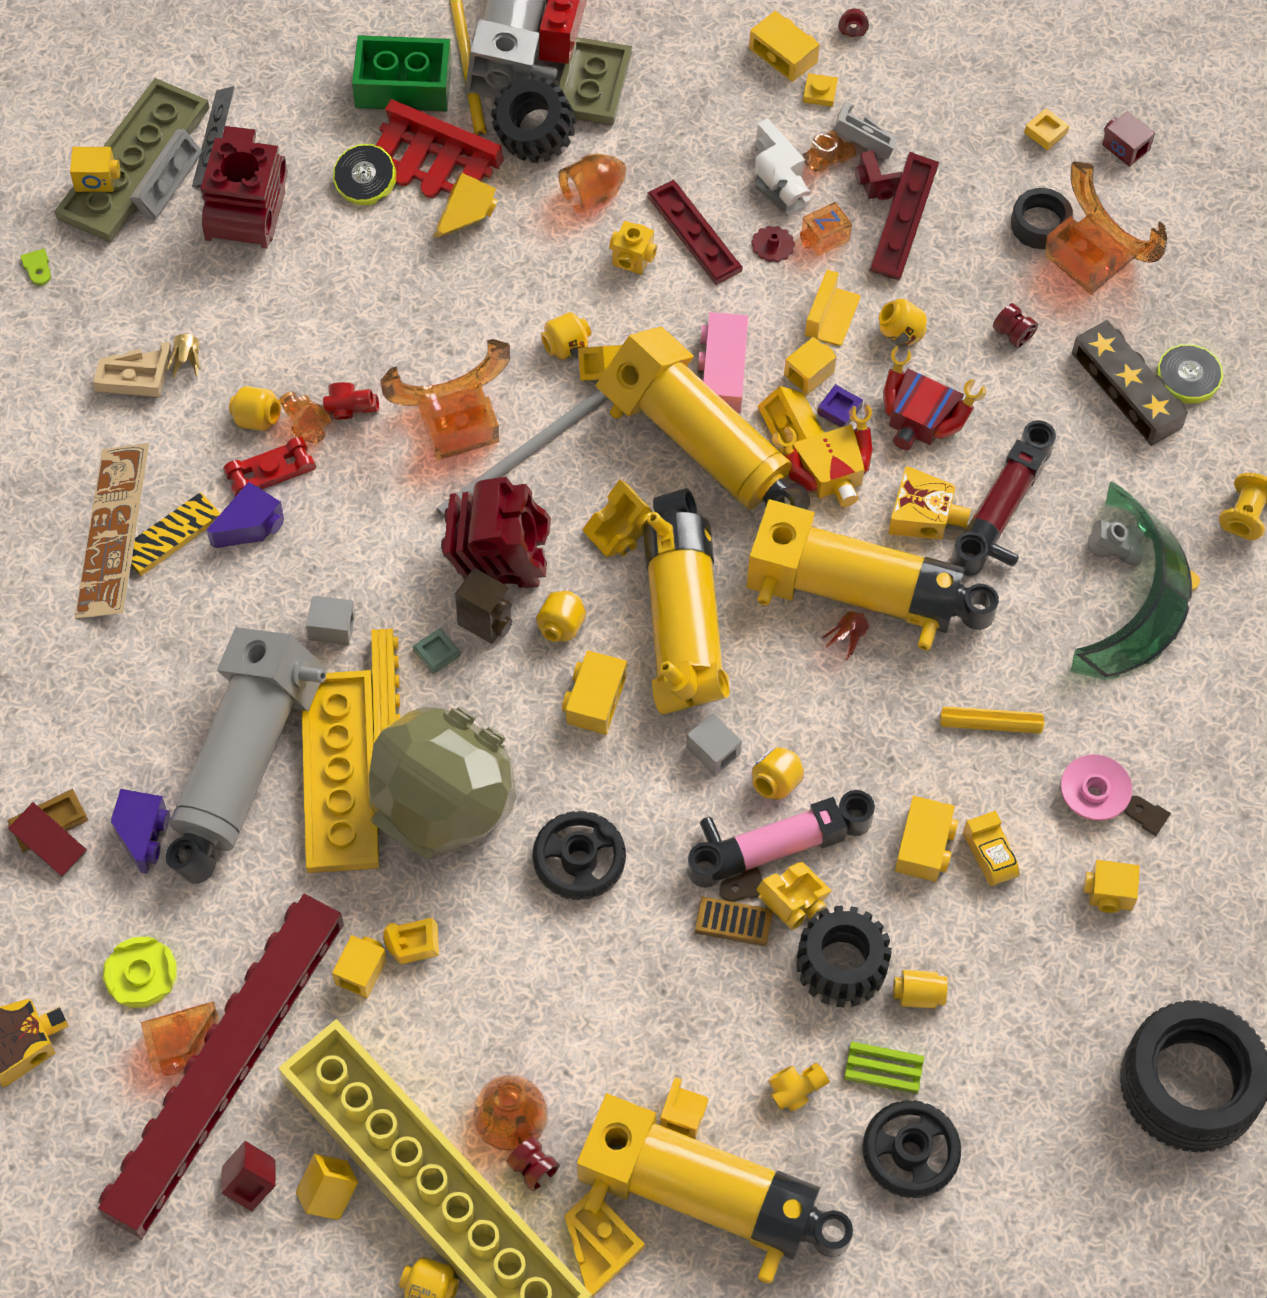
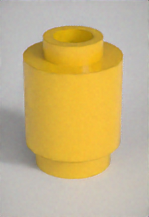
[893,970,948,1009]

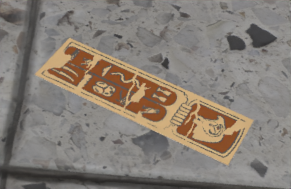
[74,443,150,619]

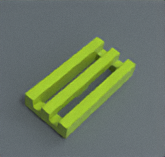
[844,1041,925,1094]

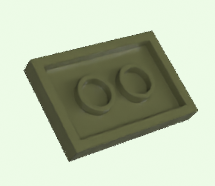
[559,37,632,125]

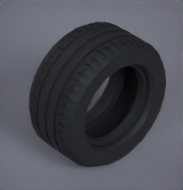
[1120,1000,1267,1152]

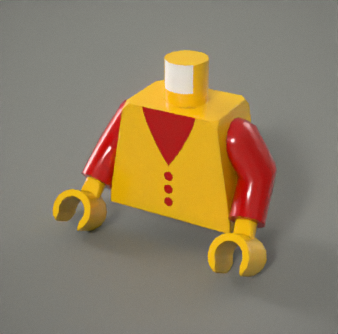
[772,404,873,507]

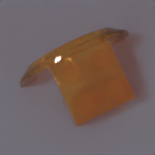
[1046,161,1168,295]
[380,339,510,461]

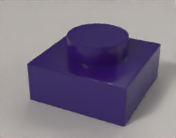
[817,384,863,427]

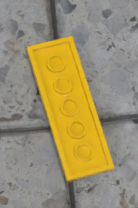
[302,670,380,873]

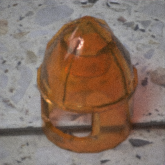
[558,153,626,213]

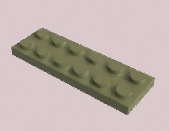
[55,78,210,242]

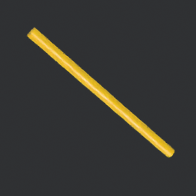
[450,0,487,135]

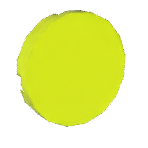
[103,936,177,1008]

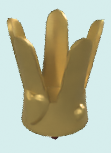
[166,333,201,378]

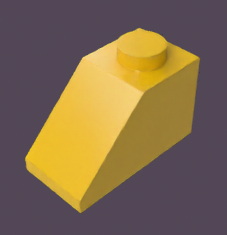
[433,173,498,238]

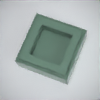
[412,628,461,674]

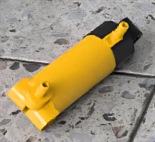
[643,488,730,715]

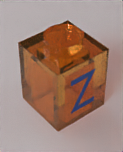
[800,202,852,256]

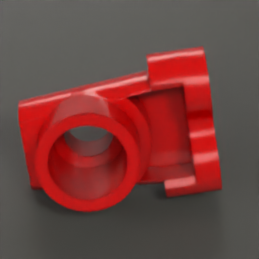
[323,382,379,420]

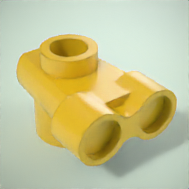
[768,1062,831,1112]

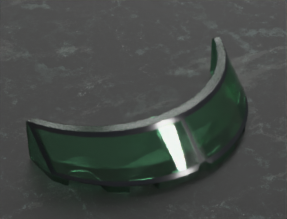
[1070,481,1192,680]

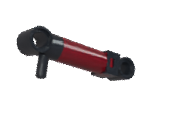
[951,420,1056,576]

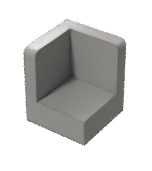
[306,596,356,645]
[686,714,742,776]

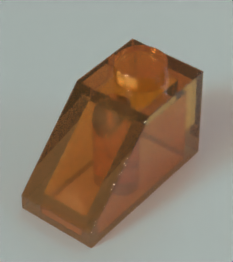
[140,1001,219,1076]

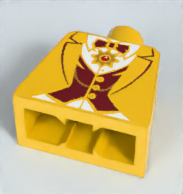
[888,466,971,540]

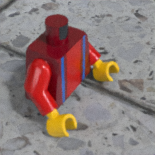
[883,346,986,450]

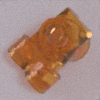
[802,130,856,172]
[279,392,331,444]

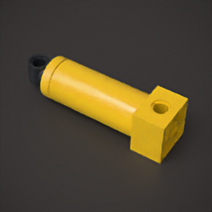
[595,326,810,510]

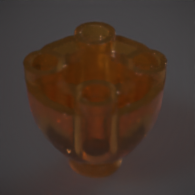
[473,1074,548,1151]

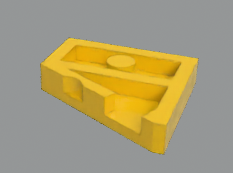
[564,1190,646,1298]

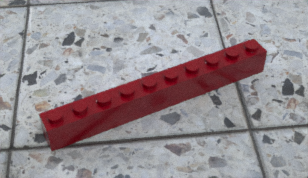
[98,893,344,1240]

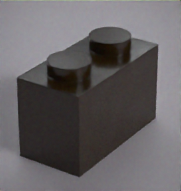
[455,568,513,644]

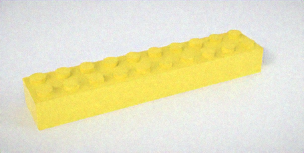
[278,1019,592,1298]

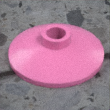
[1061,754,1132,821]

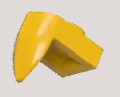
[383,917,439,964]

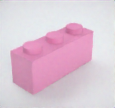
[698,312,748,413]

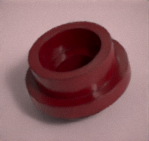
[838,8,869,37]

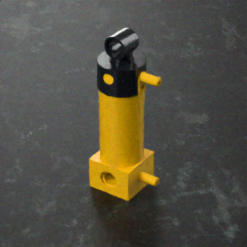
[746,499,999,651]
[576,1093,853,1284]

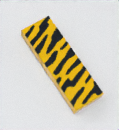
[131,492,221,576]

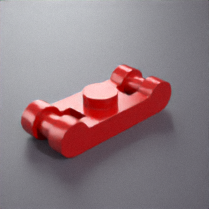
[223,437,316,497]

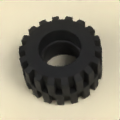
[491,75,576,163]
[796,905,892,1008]

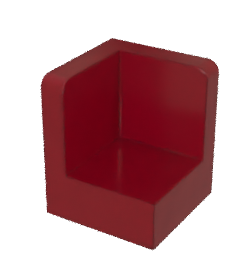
[221,1141,276,1211]

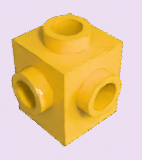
[609,220,658,275]

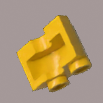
[582,479,652,557]
[757,861,832,931]

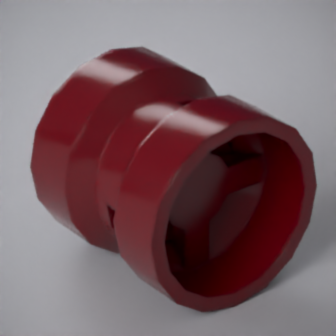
[992,303,1038,348]
[506,1137,560,1191]

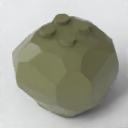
[368,707,516,860]

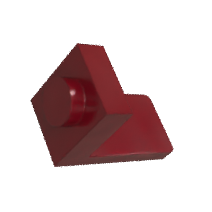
[855,150,902,200]

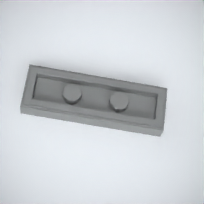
[130,129,203,220]

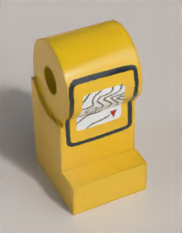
[963,810,1020,886]

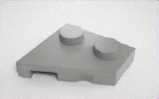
[833,101,897,159]

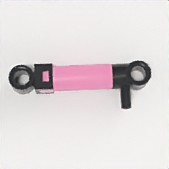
[687,790,875,888]

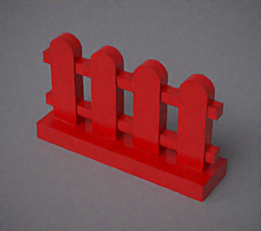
[375,99,504,198]

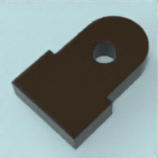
[1124,796,1171,836]
[719,867,763,902]

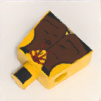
[0,999,69,1088]

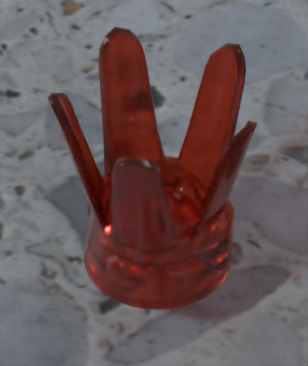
[822,611,869,660]

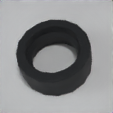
[1011,188,1073,249]

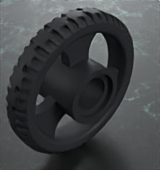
[532,811,626,900]
[862,1100,961,1198]

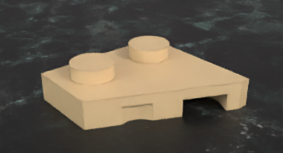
[93,342,171,397]

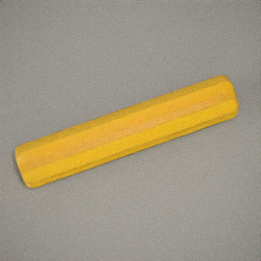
[940,706,1045,734]

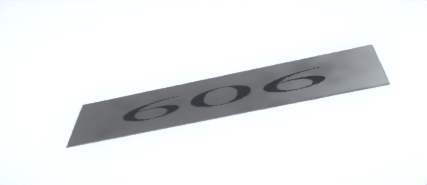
[192,86,235,187]

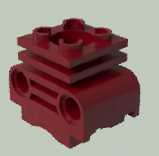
[200,137,288,249]
[441,476,551,588]

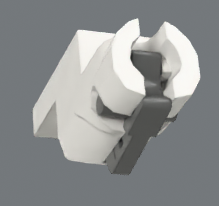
[754,118,812,216]

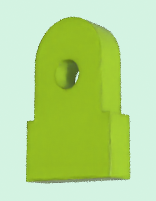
[20,248,51,286]

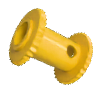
[1218,472,1267,540]

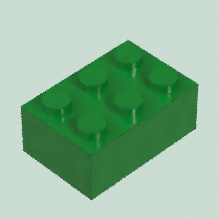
[352,35,452,112]

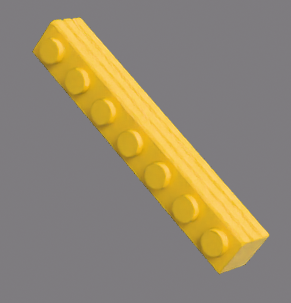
[371,628,401,742]

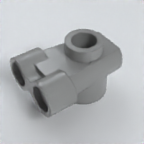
[1088,520,1144,566]

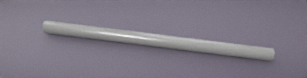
[436,390,609,519]

